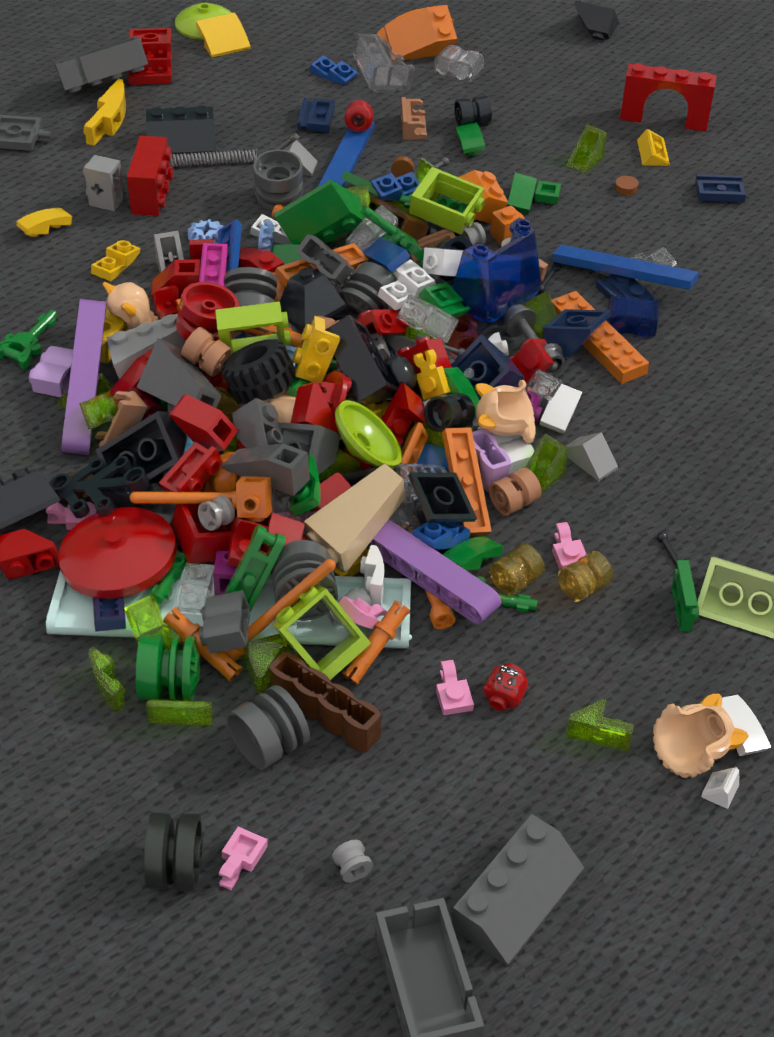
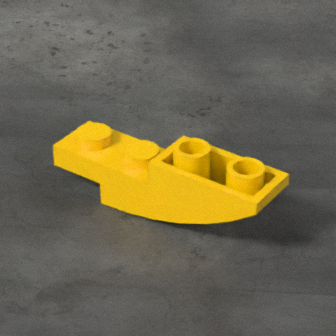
[83,79,126,146]

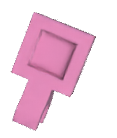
[46,502,97,530]
[552,522,589,572]
[338,596,387,630]
[436,660,474,716]
[219,827,268,890]

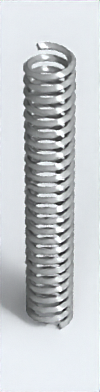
[169,149,257,167]

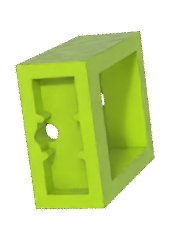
[409,167,485,235]
[216,301,291,355]
[272,584,371,680]

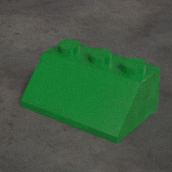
[274,179,365,245]

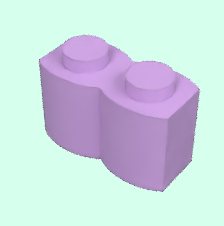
[29,346,73,398]
[472,429,511,492]

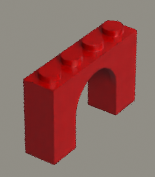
[620,64,717,132]

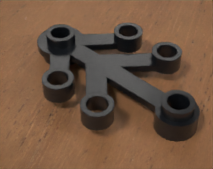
[49,456,149,518]

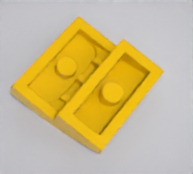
[196,13,250,57]

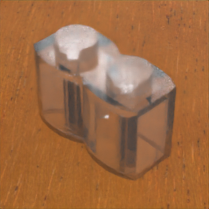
[435,45,484,82]

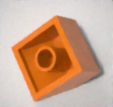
[455,170,508,224]

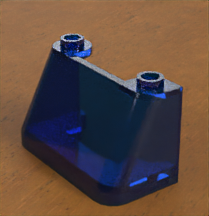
[453,217,542,322]

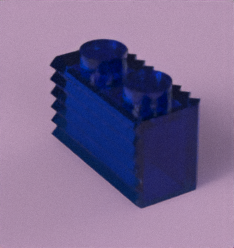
[606,295,660,337]

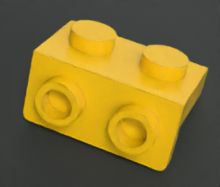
[292,316,340,384]

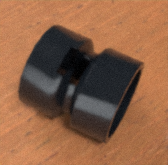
[454,95,492,126]
[425,393,475,432]

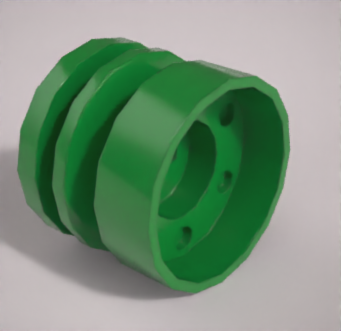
[136,634,200,702]

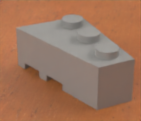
[106,314,186,379]

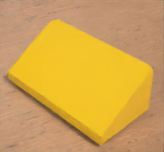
[637,129,670,166]

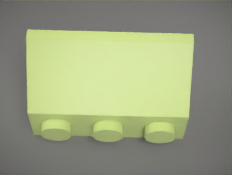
[697,557,774,639]

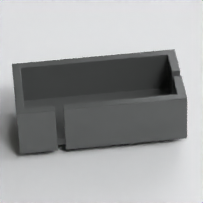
[54,36,148,93]
[375,898,484,1037]

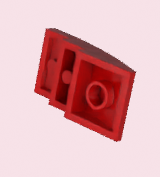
[128,28,172,85]

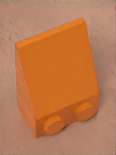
[384,5,457,61]

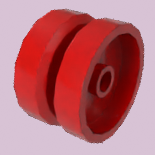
[176,282,239,341]

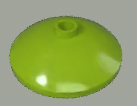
[175,3,232,40]
[335,400,402,469]

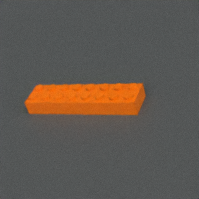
[549,291,649,384]

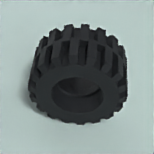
[221,339,296,404]

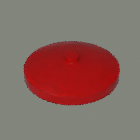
[58,507,177,599]

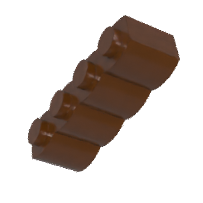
[353,190,429,241]
[269,652,381,752]

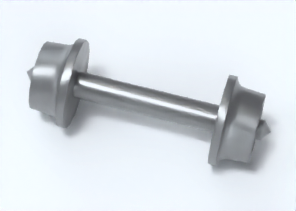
[504,304,565,376]

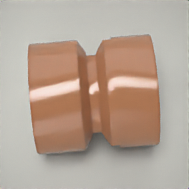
[181,327,232,377]
[488,468,542,516]

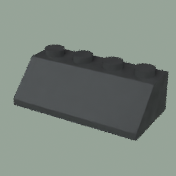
[452,814,584,967]

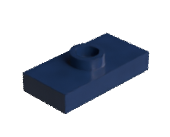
[93,597,126,632]

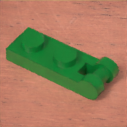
[224,525,286,612]

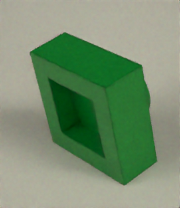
[535,181,561,205]

